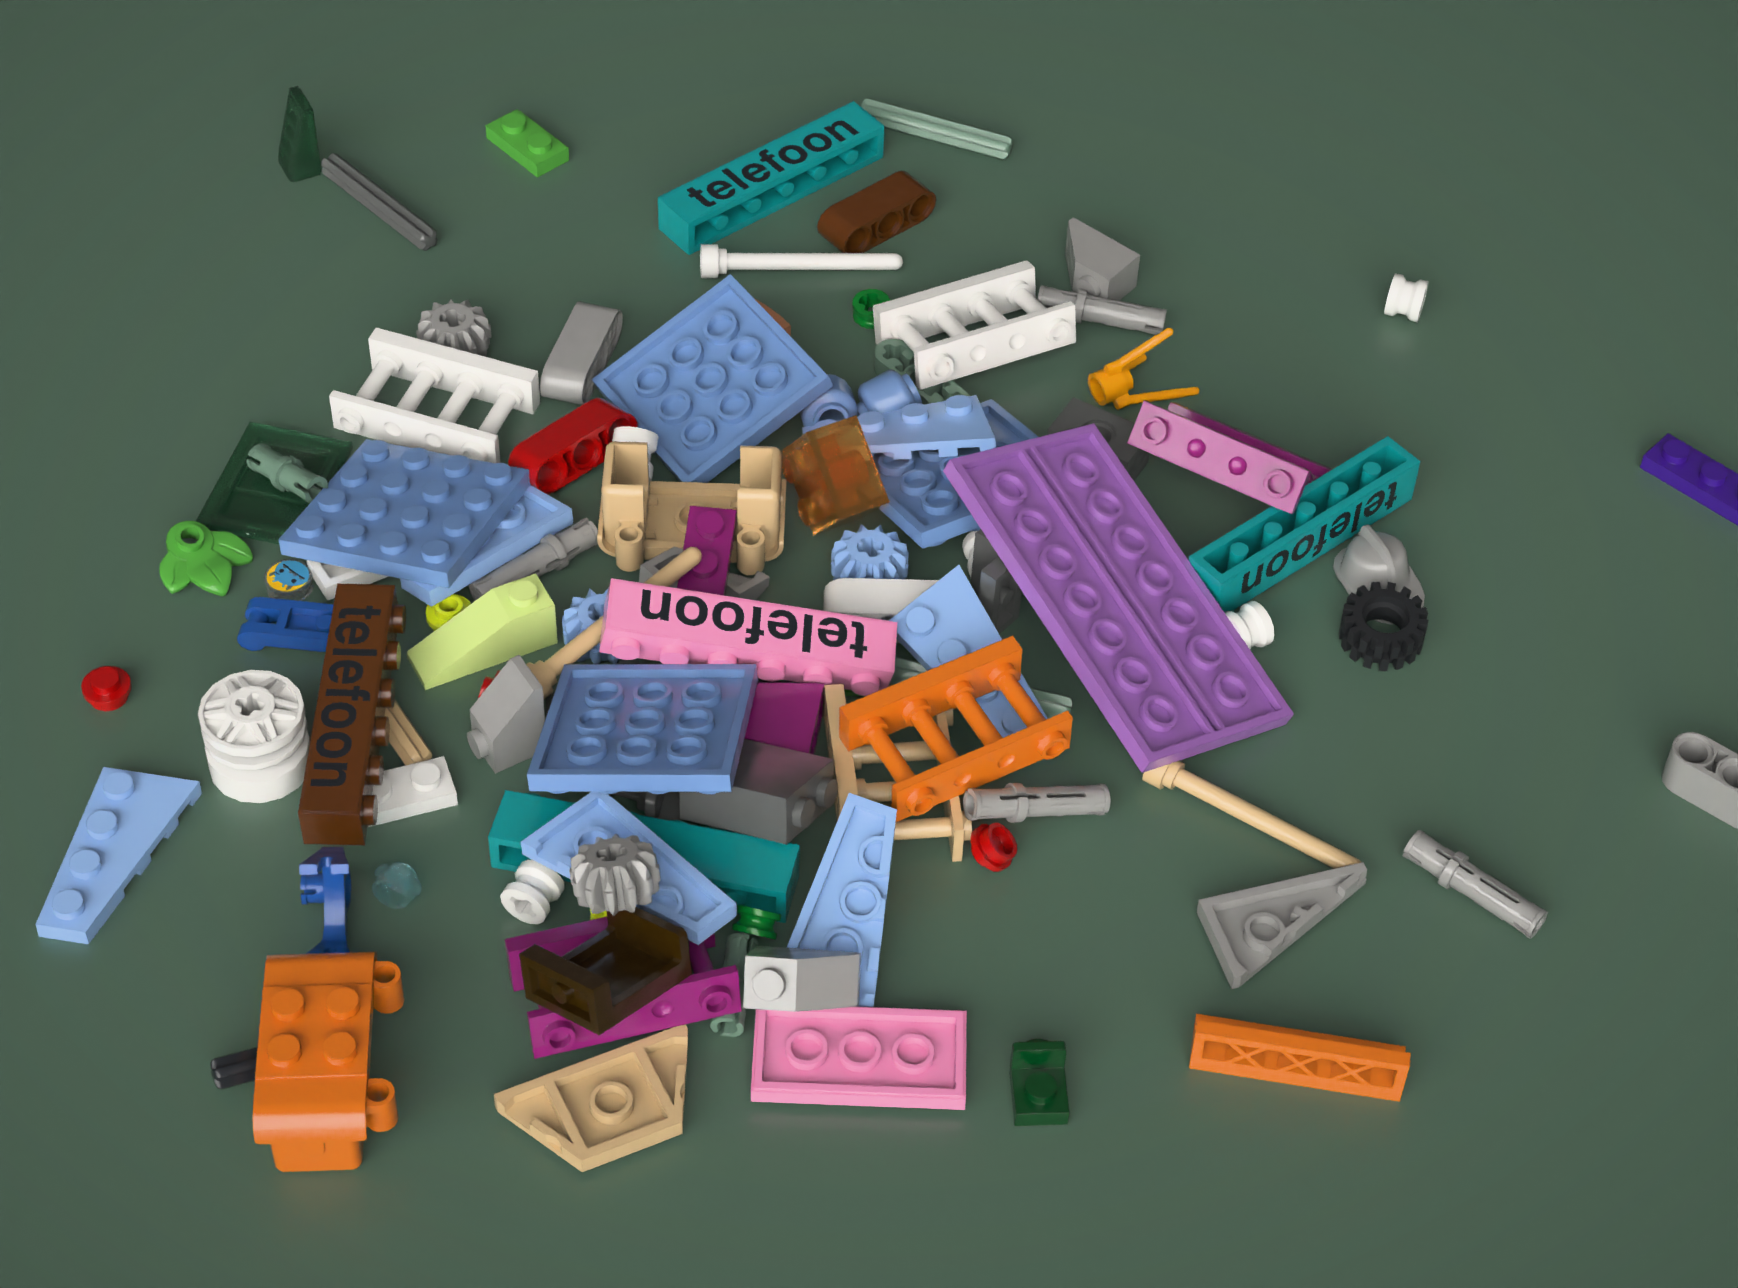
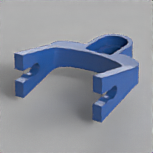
[299,847,352,954]

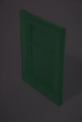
[196,422,353,544]

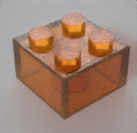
[781,415,890,536]

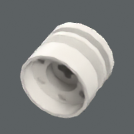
[198,670,310,803]

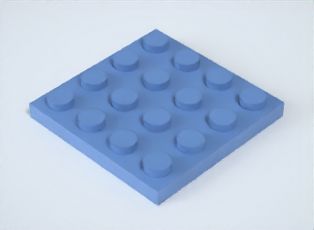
[591,274,833,483]
[837,399,1038,549]
[278,439,531,588]
[527,664,758,794]

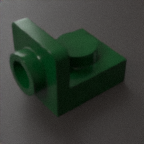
[1009,1039,1069,1126]

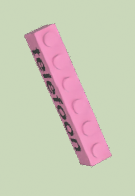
[599,578,897,696]

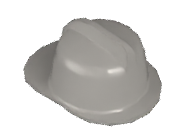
[1333,524,1425,625]

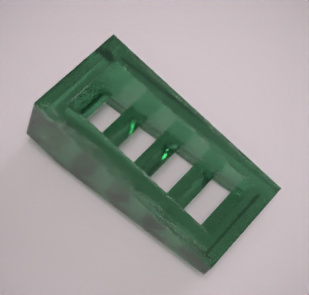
[278,86,322,182]

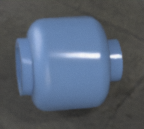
[856,370,923,417]
[799,374,858,427]

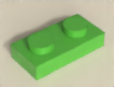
[485,109,569,178]

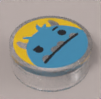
[264,559,313,601]

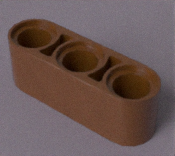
[817,170,936,253]

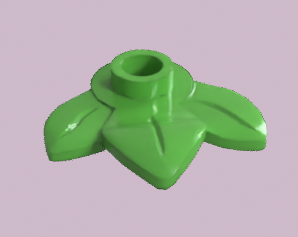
[159,521,253,597]

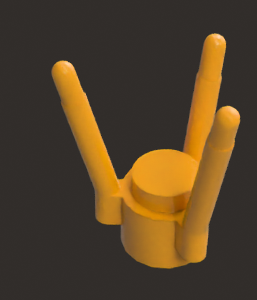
[1088,328,1200,410]

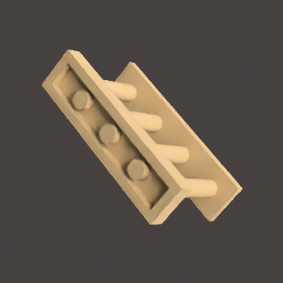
[823,684,972,862]

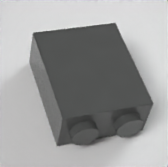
[679,739,838,845]

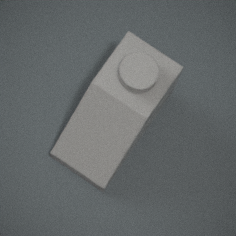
[1065,217,1140,301]
[467,655,545,774]
[743,946,861,1012]

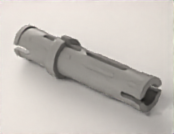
[1037,285,1167,335]
[469,517,598,601]
[963,783,1111,823]
[1402,830,1548,939]

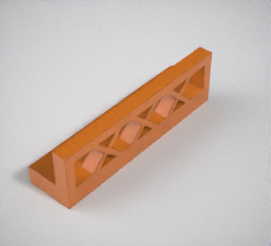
[1189,1013,1411,1102]

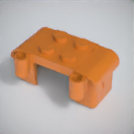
[253,951,405,1172]

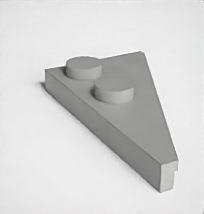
[1197,862,1367,989]

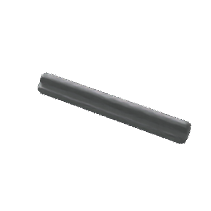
[321,153,438,251]

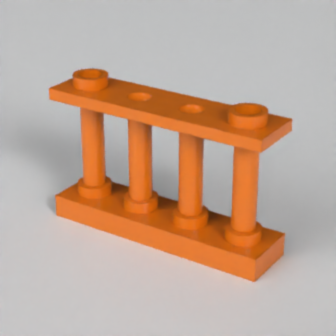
[839,636,1073,822]

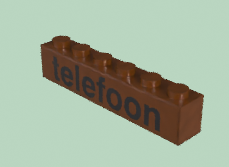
[298,583,406,846]

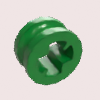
[852,289,890,329]
[731,905,782,940]

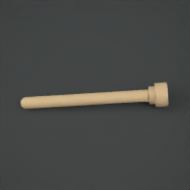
[526,547,702,699]
[1142,761,1362,869]

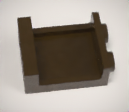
[519,907,692,1035]

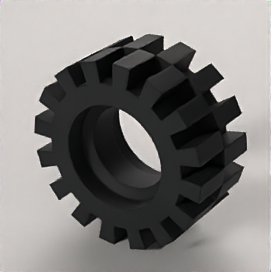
[1339,582,1429,671]

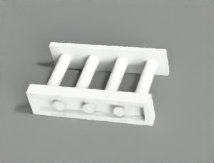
[873,260,1076,390]
[329,327,540,463]

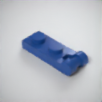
[237,597,334,652]

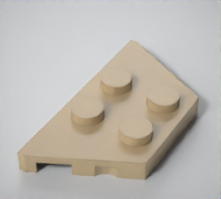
[494,1024,688,1172]

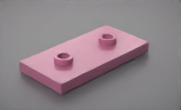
[751,1006,967,1110]

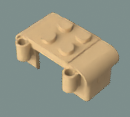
[597,441,787,575]

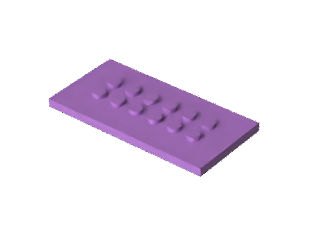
[943,423,1294,773]

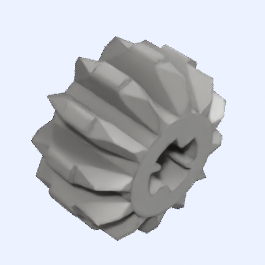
[416,298,492,356]
[569,834,661,916]

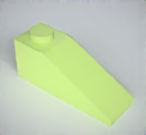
[407,573,558,690]

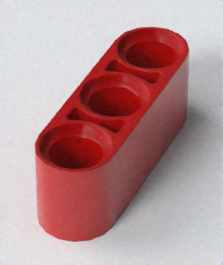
[508,398,638,494]

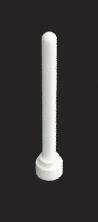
[700,244,903,278]

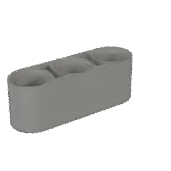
[540,301,623,405]
[1662,732,1738,829]

